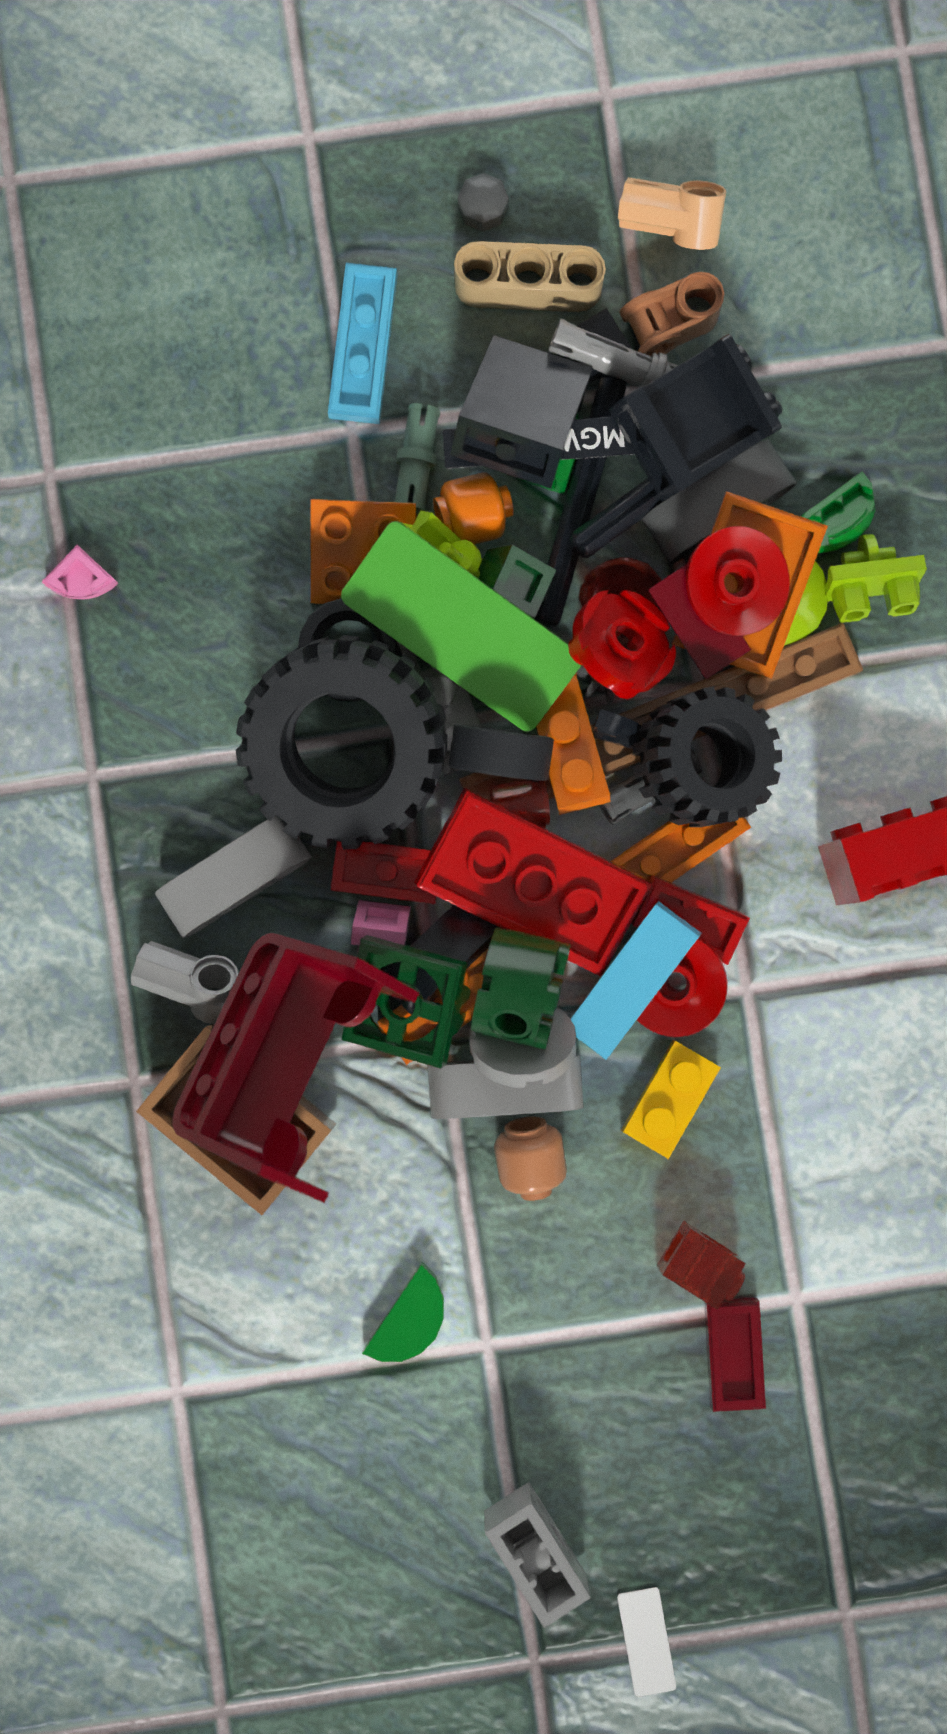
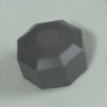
[458,173,509,232]

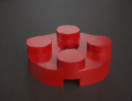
[568,590,676,699]

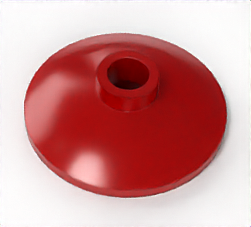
[686,526,790,636]
[637,938,728,1037]

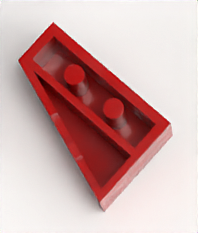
[818,796,947,906]

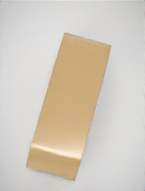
[454,241,606,312]

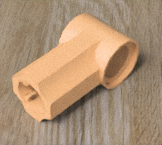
[618,177,726,250]

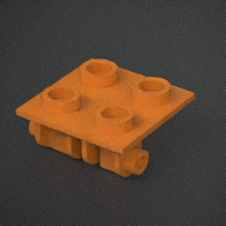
[311,499,417,604]

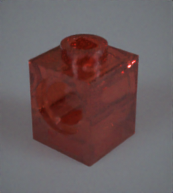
[657,1221,746,1310]

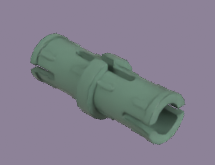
[393,403,441,515]

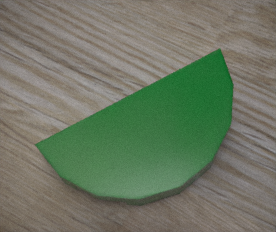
[800,471,876,553]
[362,1262,444,1362]

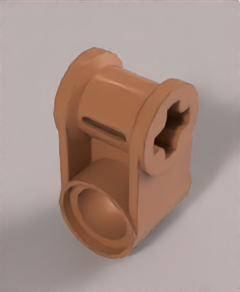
[619,272,724,356]

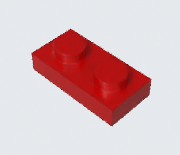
[331,841,437,904]

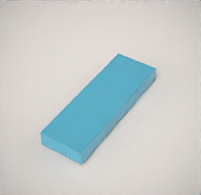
[328,262,398,424]
[571,901,702,1060]

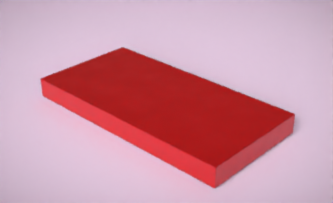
[414,787,652,977]

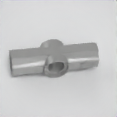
[131,941,239,1024]

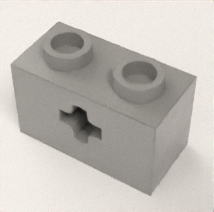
[484,1482,591,1628]

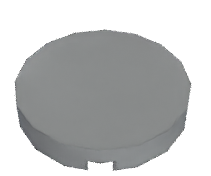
[470,1007,576,1088]

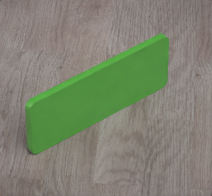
[341,521,581,731]

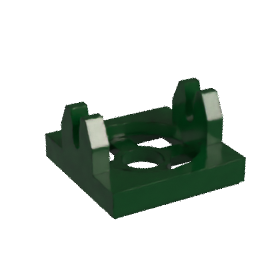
[341,935,471,1069]

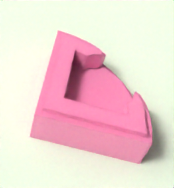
[42,545,118,600]

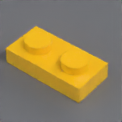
[621,1040,721,1159]

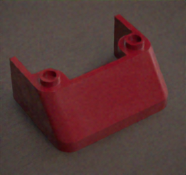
[172,933,419,1203]

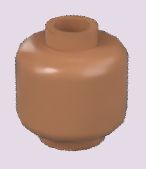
[494,1117,567,1201]

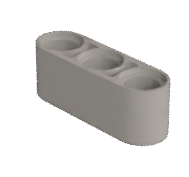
[155,815,312,938]
[427,1054,584,1119]

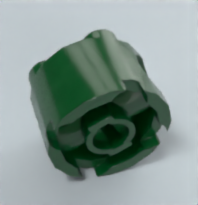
[471,927,571,1050]

